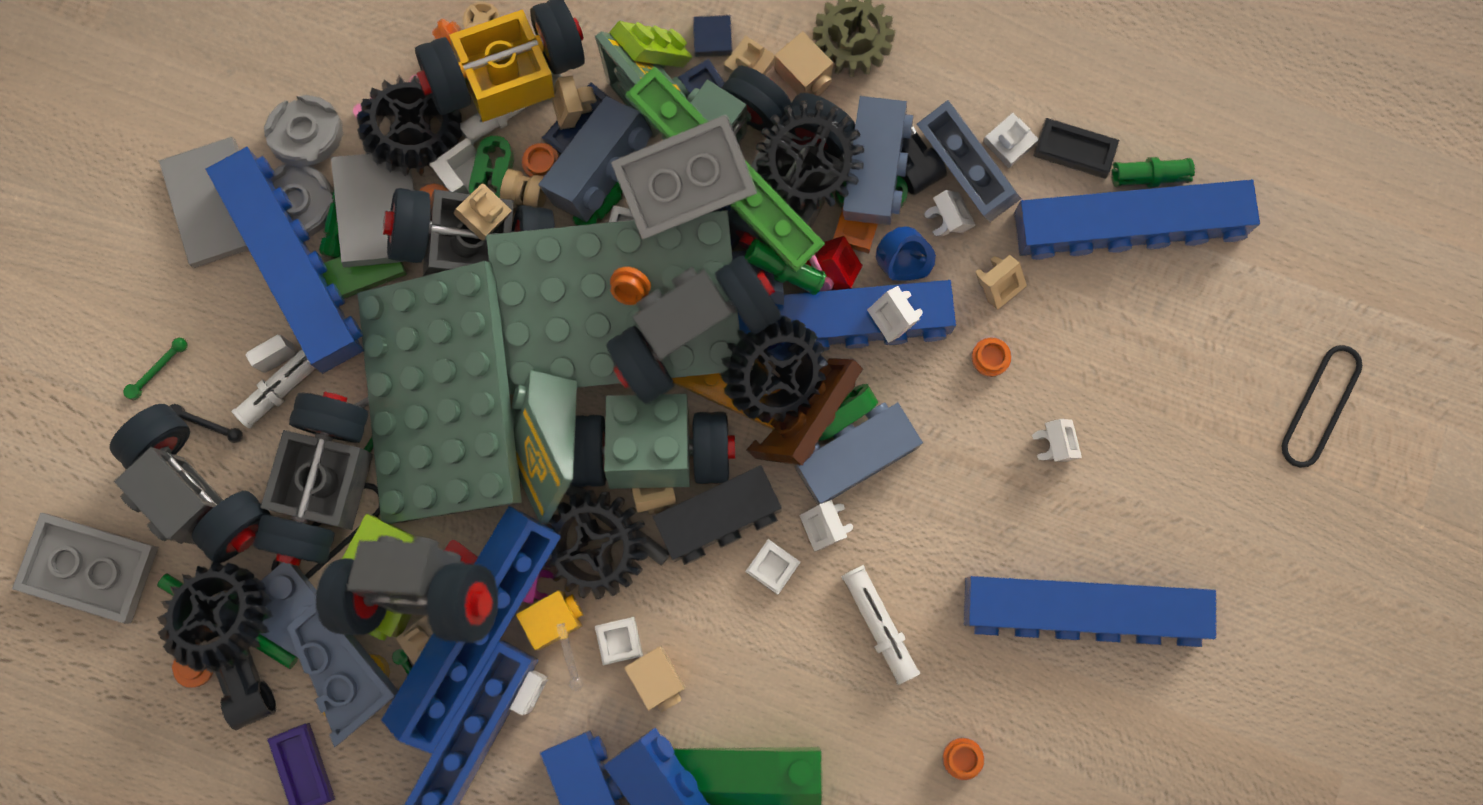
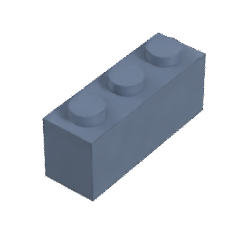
[538,96,653,222]
[843,96,914,225]
[917,100,1021,222]
[795,402,923,505]

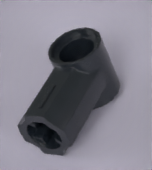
[900,127,947,196]
[215,648,276,730]

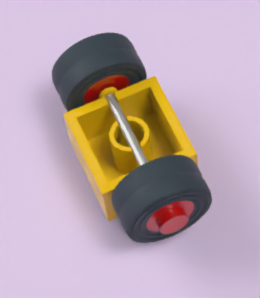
[415,0,585,123]

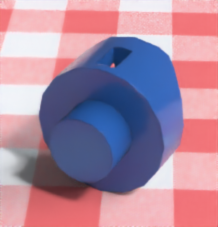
[875,226,936,281]

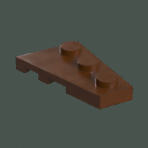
[746,358,863,466]

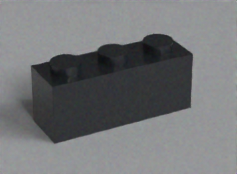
[652,465,782,565]

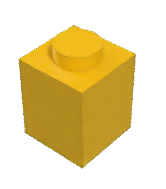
[516,590,584,650]

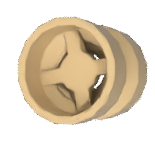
[500,168,547,208]

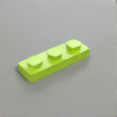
[609,21,693,68]

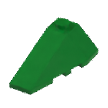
[673,747,822,805]

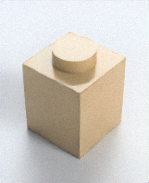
[774,31,834,96]
[624,646,686,712]

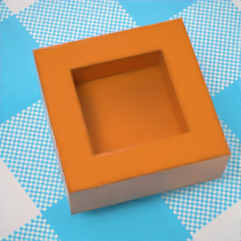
[833,204,878,254]

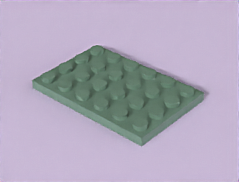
[486,211,740,395]
[357,261,522,524]

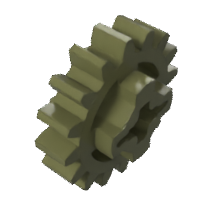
[812,0,895,77]

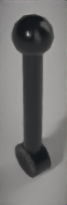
[170,404,243,443]

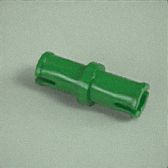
[1111,157,1195,188]
[745,239,826,295]

